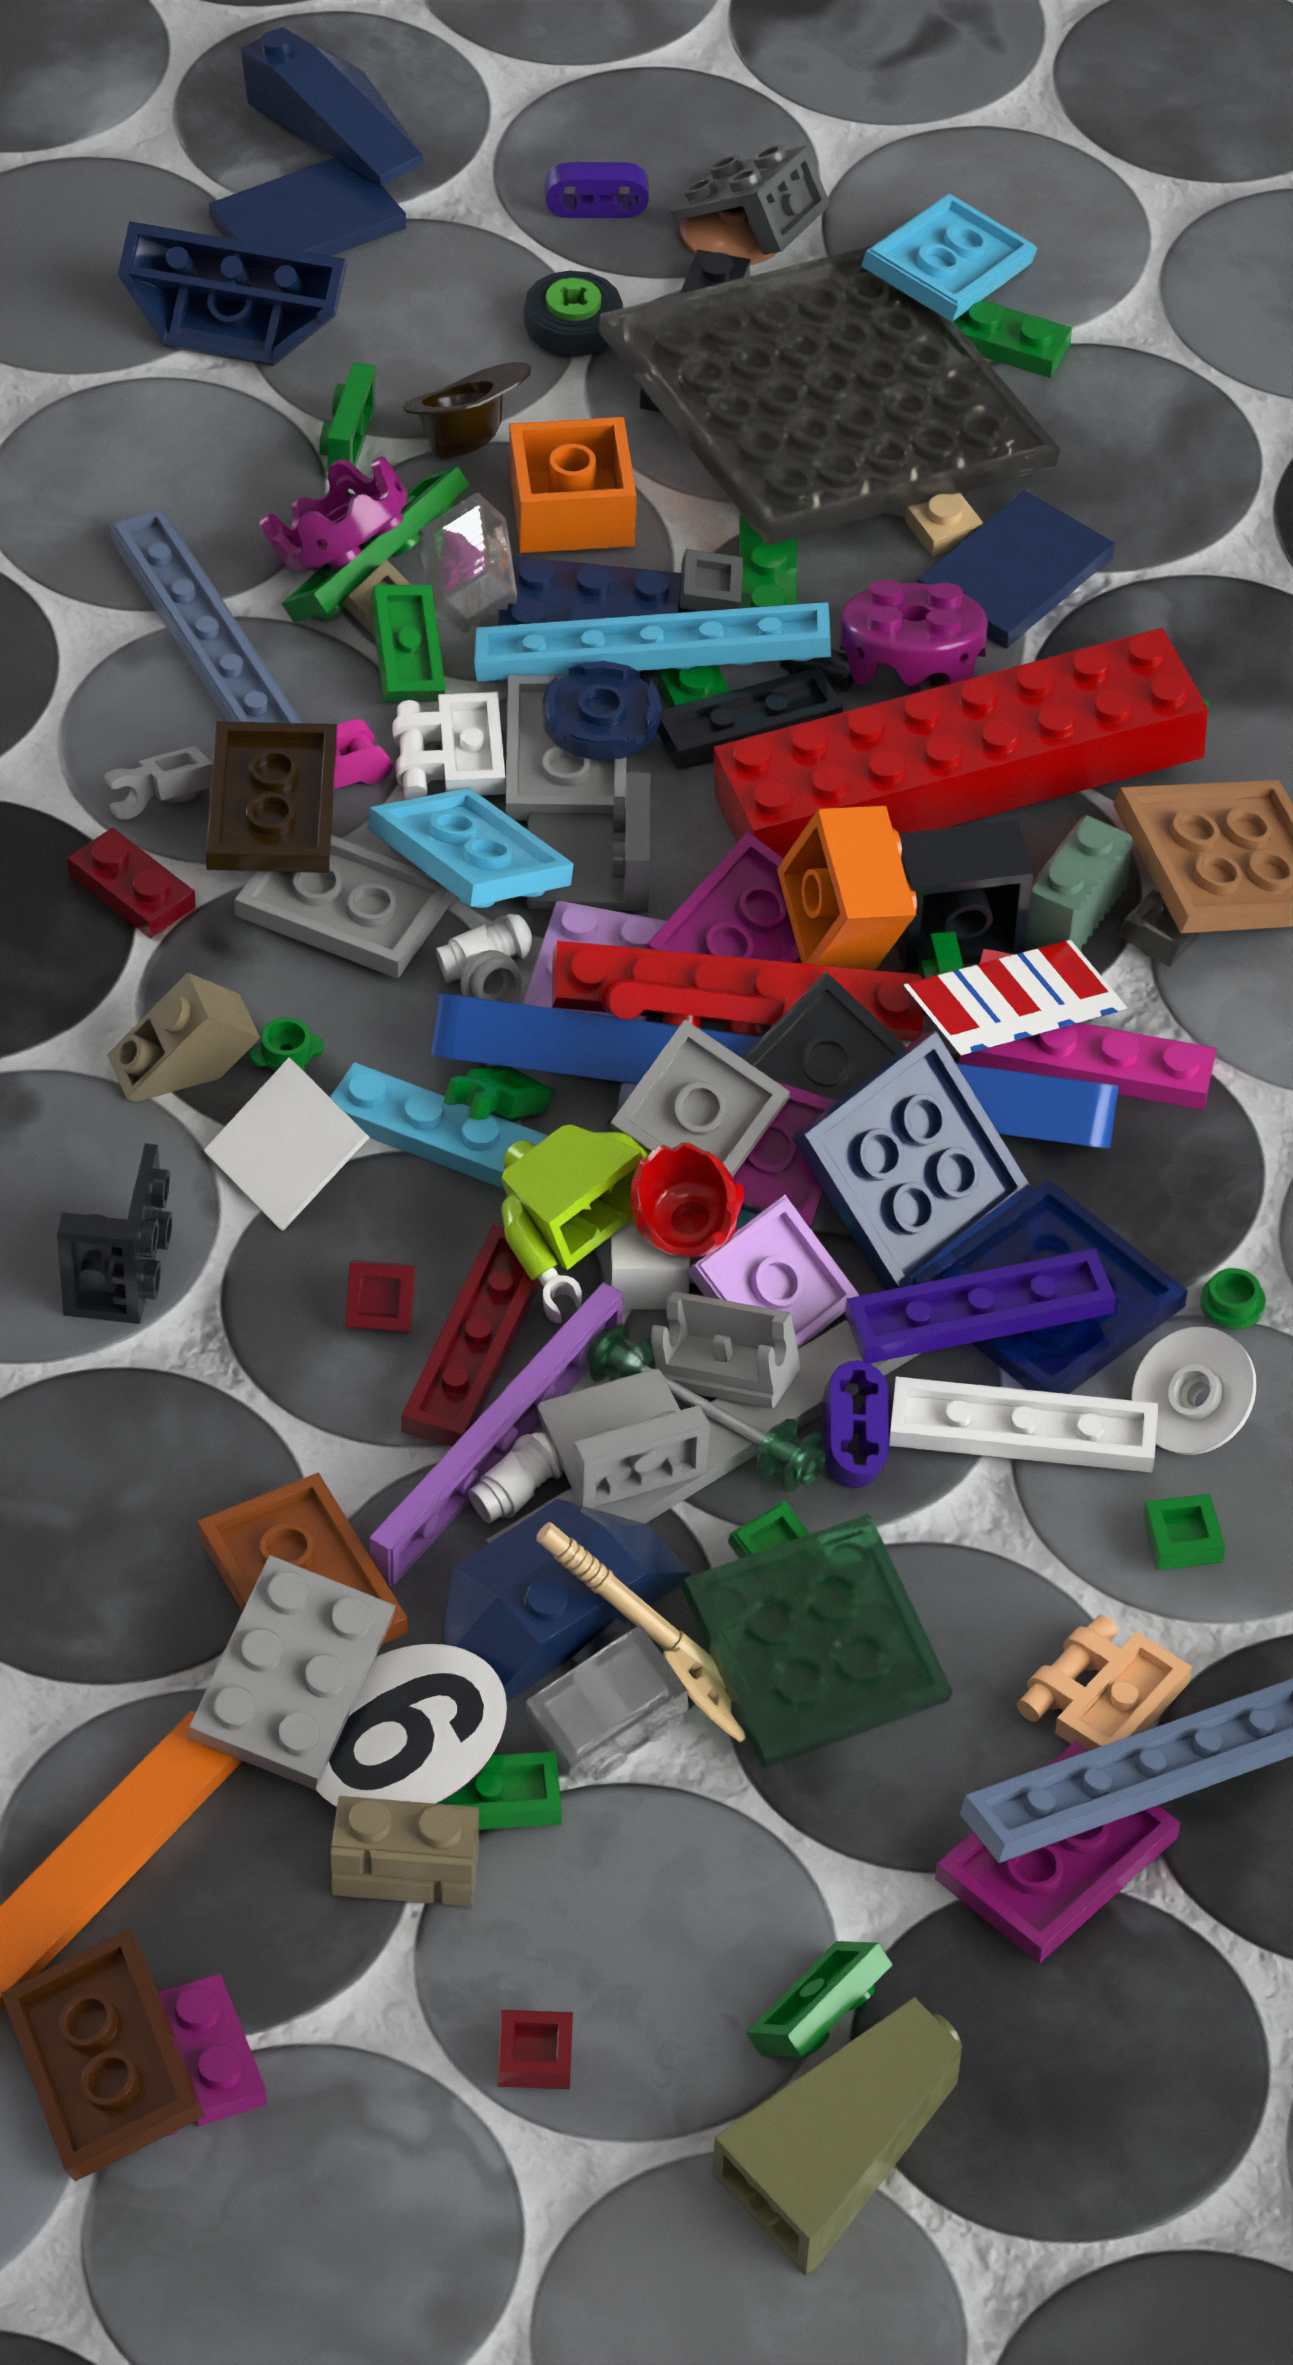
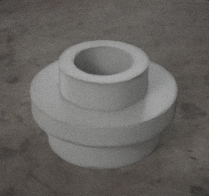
[461,950,522,1003]

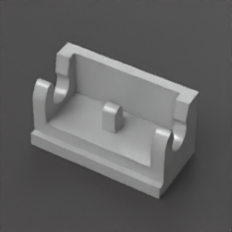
[651,1291,801,1409]

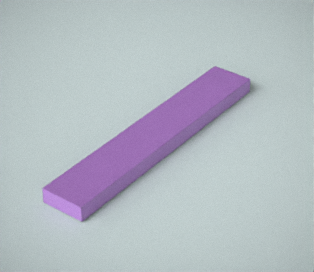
[369,1282,623,1588]

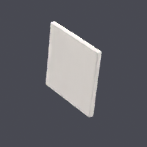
[204,1058,370,1231]

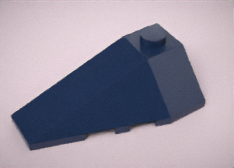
[240,27,423,186]

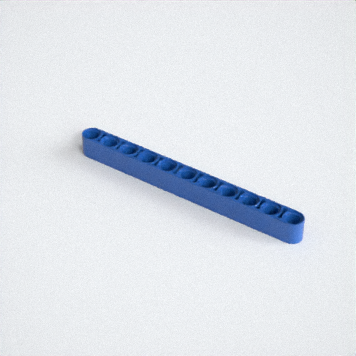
[431,993,1119,1148]

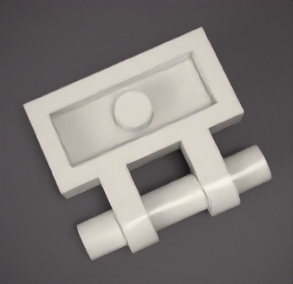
[392,692,506,800]

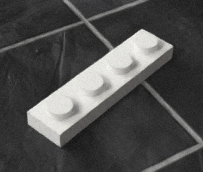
[889,1377,1158,1473]

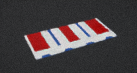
[903,940,1128,1056]

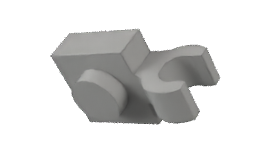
[104,746,213,819]

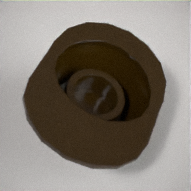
[403,362,531,459]

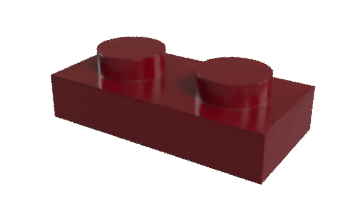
[67,827,196,939]

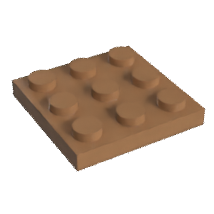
[1113,780,1293,933]

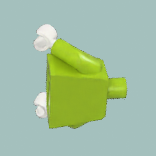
[501,1124,651,1324]

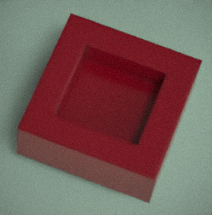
[345,1260,416,1332]
[498,2009,573,2090]

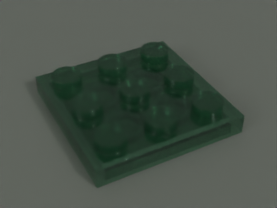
[681,1513,953,1769]

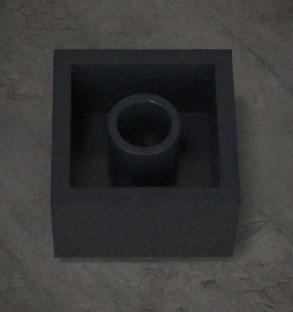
[896,820,1034,971]

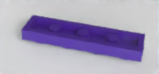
[845,1248,1116,1363]

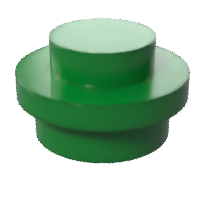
[1200,1268,1266,1330]

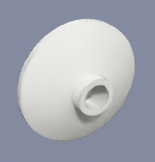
[1131,1327,1256,1455]

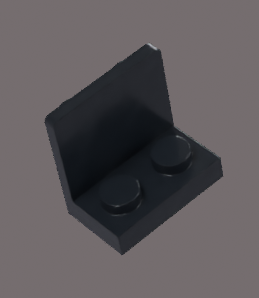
[57,1143,172,1324]

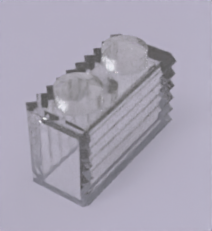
[420,493,517,633]

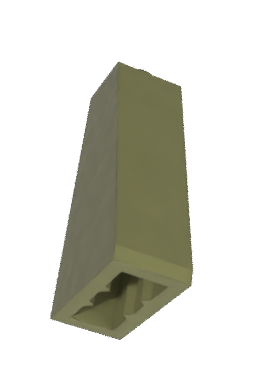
[712,1997,962,2276]

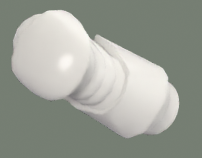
[436,914,532,983]
[468,1432,563,1524]

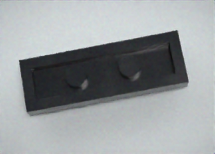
[657,667,843,768]

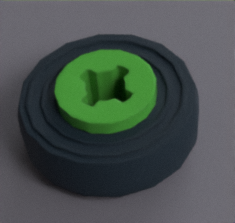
[523,270,623,356]

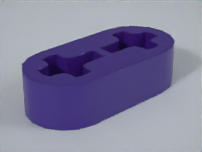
[545,162,649,218]
[823,1360,889,1488]

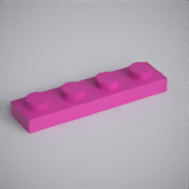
[959,1023,1217,1110]

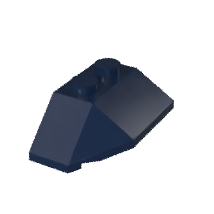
[117,221,347,366]
[442,1499,691,1702]

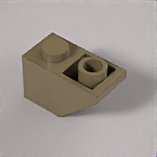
[107,972,260,1102]

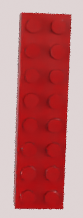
[714,627,1208,859]

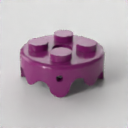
[260,456,408,572]
[839,580,988,686]

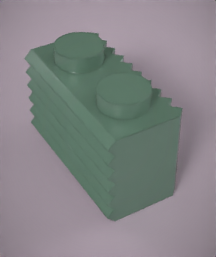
[1026,815,1133,951]

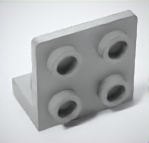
[537,1369,710,1508]

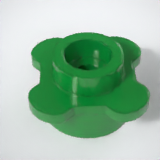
[249,1017,324,1072]

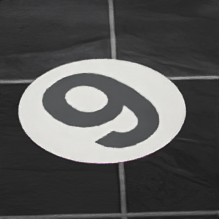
[316,1644,507,1807]

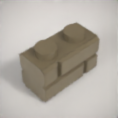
[331,1796,479,1907]

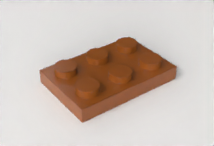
[197,1472,408,1645]

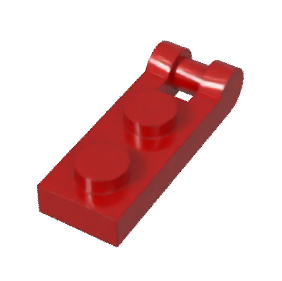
[599,977,785,1035]

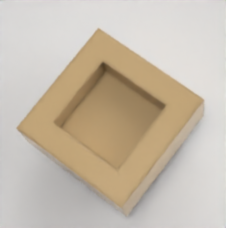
[905,488,984,557]

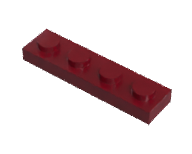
[401,1224,541,1447]

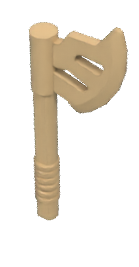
[536,1522,745,1742]

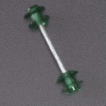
[587,1323,826,1492]

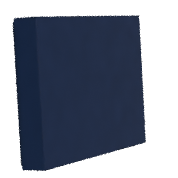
[209,158,406,256]
[917,490,1115,648]

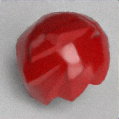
[630,1142,744,1258]

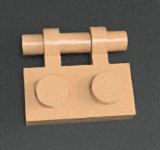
[1017,1615,1192,1751]

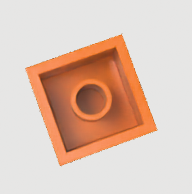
[509,417,637,553]
[777,806,917,970]

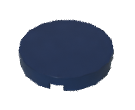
[542,661,662,761]

